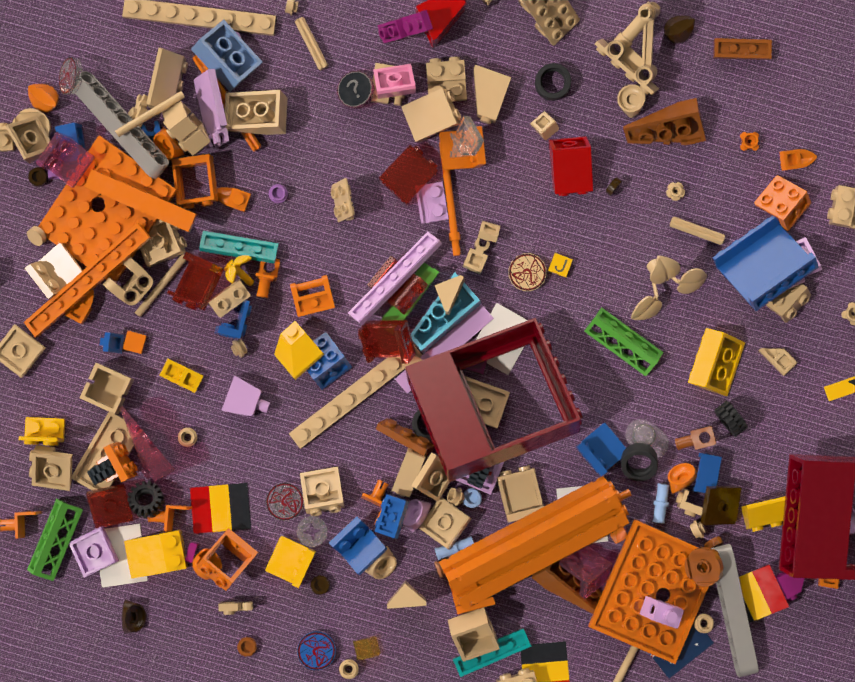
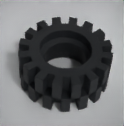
[714,401,748,437]
[127,481,165,519]

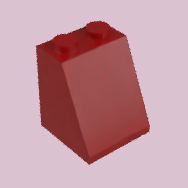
[416,0,467,48]
[549,136,593,196]

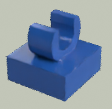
[99,332,124,354]

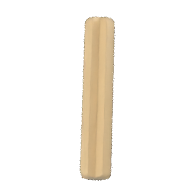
[295,17,328,70]
[670,217,725,245]

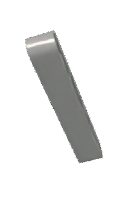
[72,71,169,179]
[710,544,758,678]

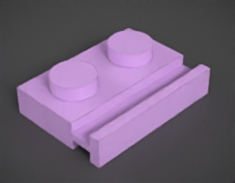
[415,182,449,224]

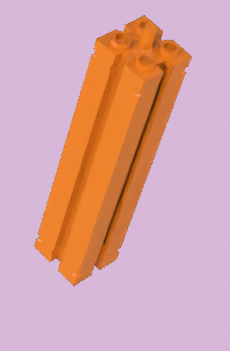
[439,476,632,610]

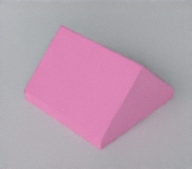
[373,64,416,99]

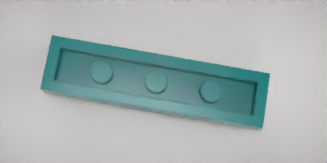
[199,231,279,264]
[453,628,531,677]

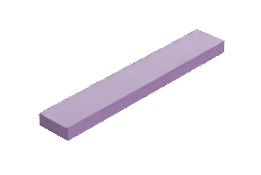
[348,232,442,326]
[395,304,494,394]

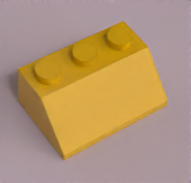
[688,328,745,397]
[741,496,785,532]

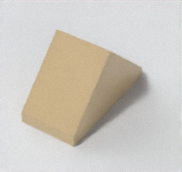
[435,275,465,315]

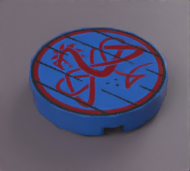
[297,631,336,670]

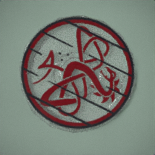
[59,57,83,95]
[266,482,304,521]

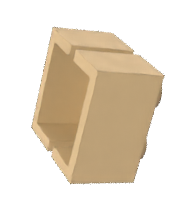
[162,100,211,156]
[80,363,134,414]
[448,607,500,662]

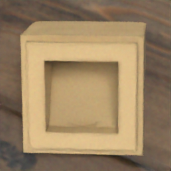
[530,111,559,140]

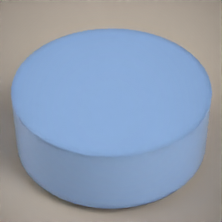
[463,488,482,508]

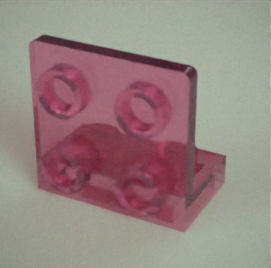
[36,132,95,188]
[559,545,613,599]

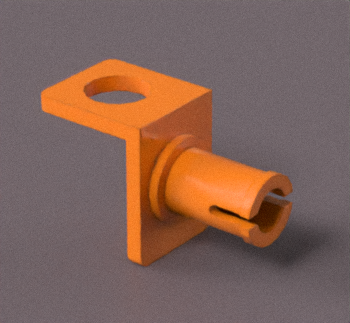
[256,259,280,298]
[361,480,389,525]
[147,505,192,531]
[0,511,42,539]

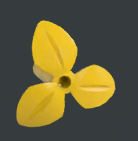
[224,255,254,286]

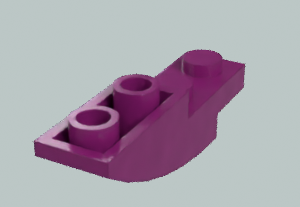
[377,10,433,43]

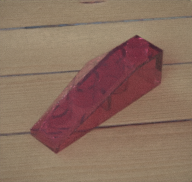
[119,406,175,482]

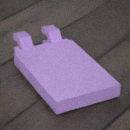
[194,69,229,149]

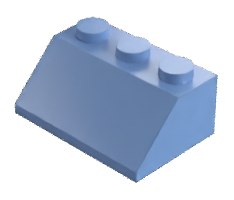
[191,20,263,92]

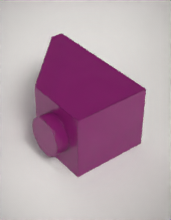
[775,572,805,602]

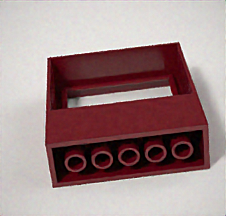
[405,318,583,482]
[779,454,855,580]

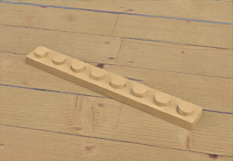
[122,0,276,36]
[289,340,422,449]

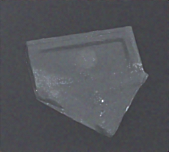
[450,116,484,158]

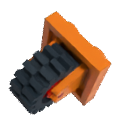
[87,442,138,485]

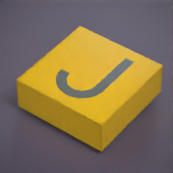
[548,253,573,278]

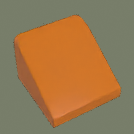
[610,526,628,544]

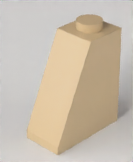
[473,65,511,124]
[392,448,426,498]

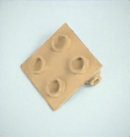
[331,178,355,222]

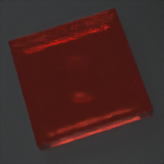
[86,484,134,529]

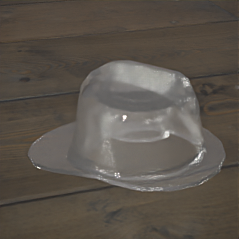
[626,419,669,458]

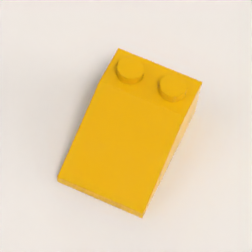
[124,529,188,579]

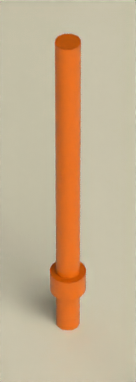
[439,143,461,256]

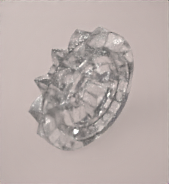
[297,516,328,547]

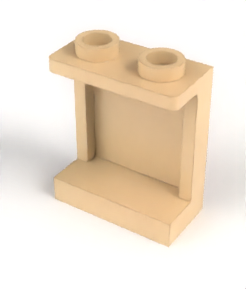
[401,88,461,143]
[497,465,544,523]

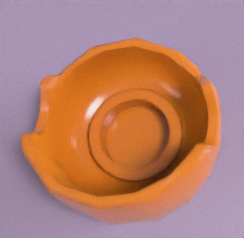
[192,549,222,580]

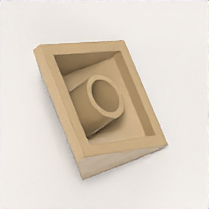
[6,116,55,164]
[387,581,426,609]

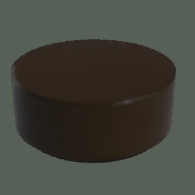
[28,167,48,187]
[606,177,623,196]
[310,575,330,595]

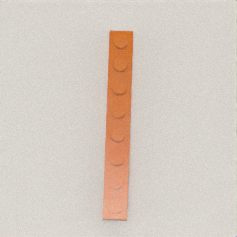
[24,223,151,337]

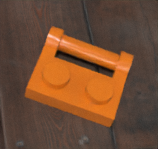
[290,275,335,317]

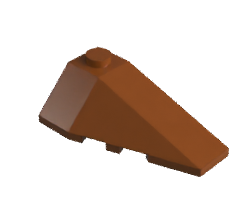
[623,98,706,145]
[532,554,602,614]

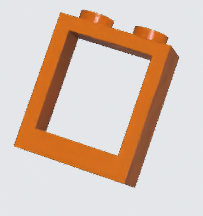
[171,154,218,209]
[196,528,258,591]

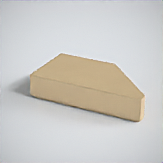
[758,348,798,376]

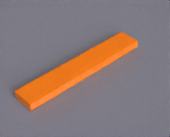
[84,169,197,232]

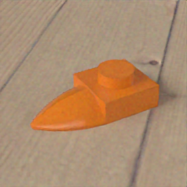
[779,149,817,171]
[217,187,251,212]
[65,290,94,325]

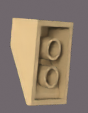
[225,90,287,135]

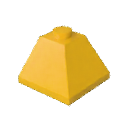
[274,321,325,380]

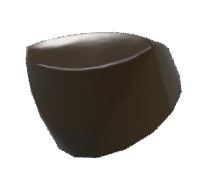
[664,15,695,44]
[121,599,146,634]

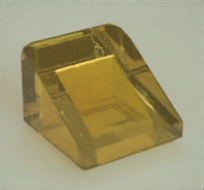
[353,636,380,660]

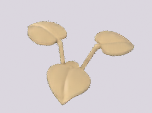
[631,256,707,320]

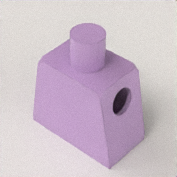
[222,376,270,417]
[640,596,684,629]

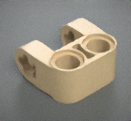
[103,257,153,305]

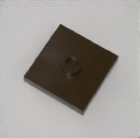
[700,486,742,525]

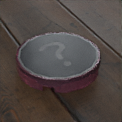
[337,71,375,109]

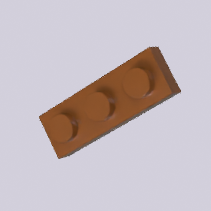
[713,38,772,60]
[376,418,434,456]

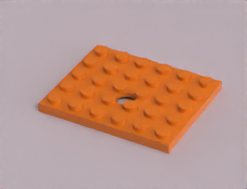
[38,135,178,282]
[588,519,709,664]

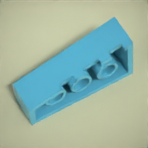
[409,272,481,354]

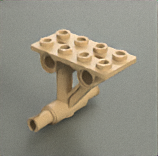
[482,0,580,46]
[595,1,660,95]

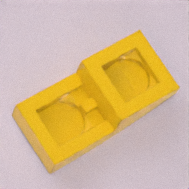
[159,358,203,393]

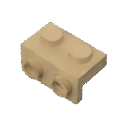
[766,283,811,323]

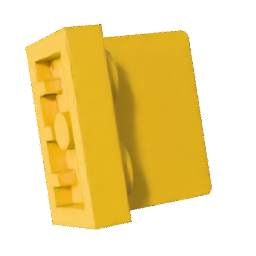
[19,417,65,446]
[265,536,316,588]

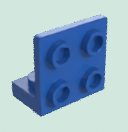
[214,300,252,339]
[307,332,352,390]
[575,423,626,477]
[375,494,409,539]
[329,516,387,575]

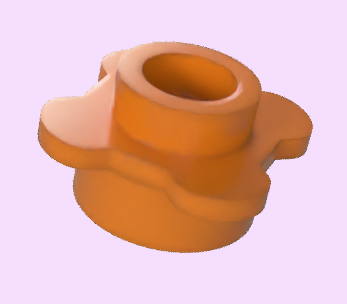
[740,132,759,151]

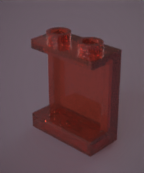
[379,145,438,206]
[167,252,224,311]
[367,256,428,315]
[358,320,416,364]

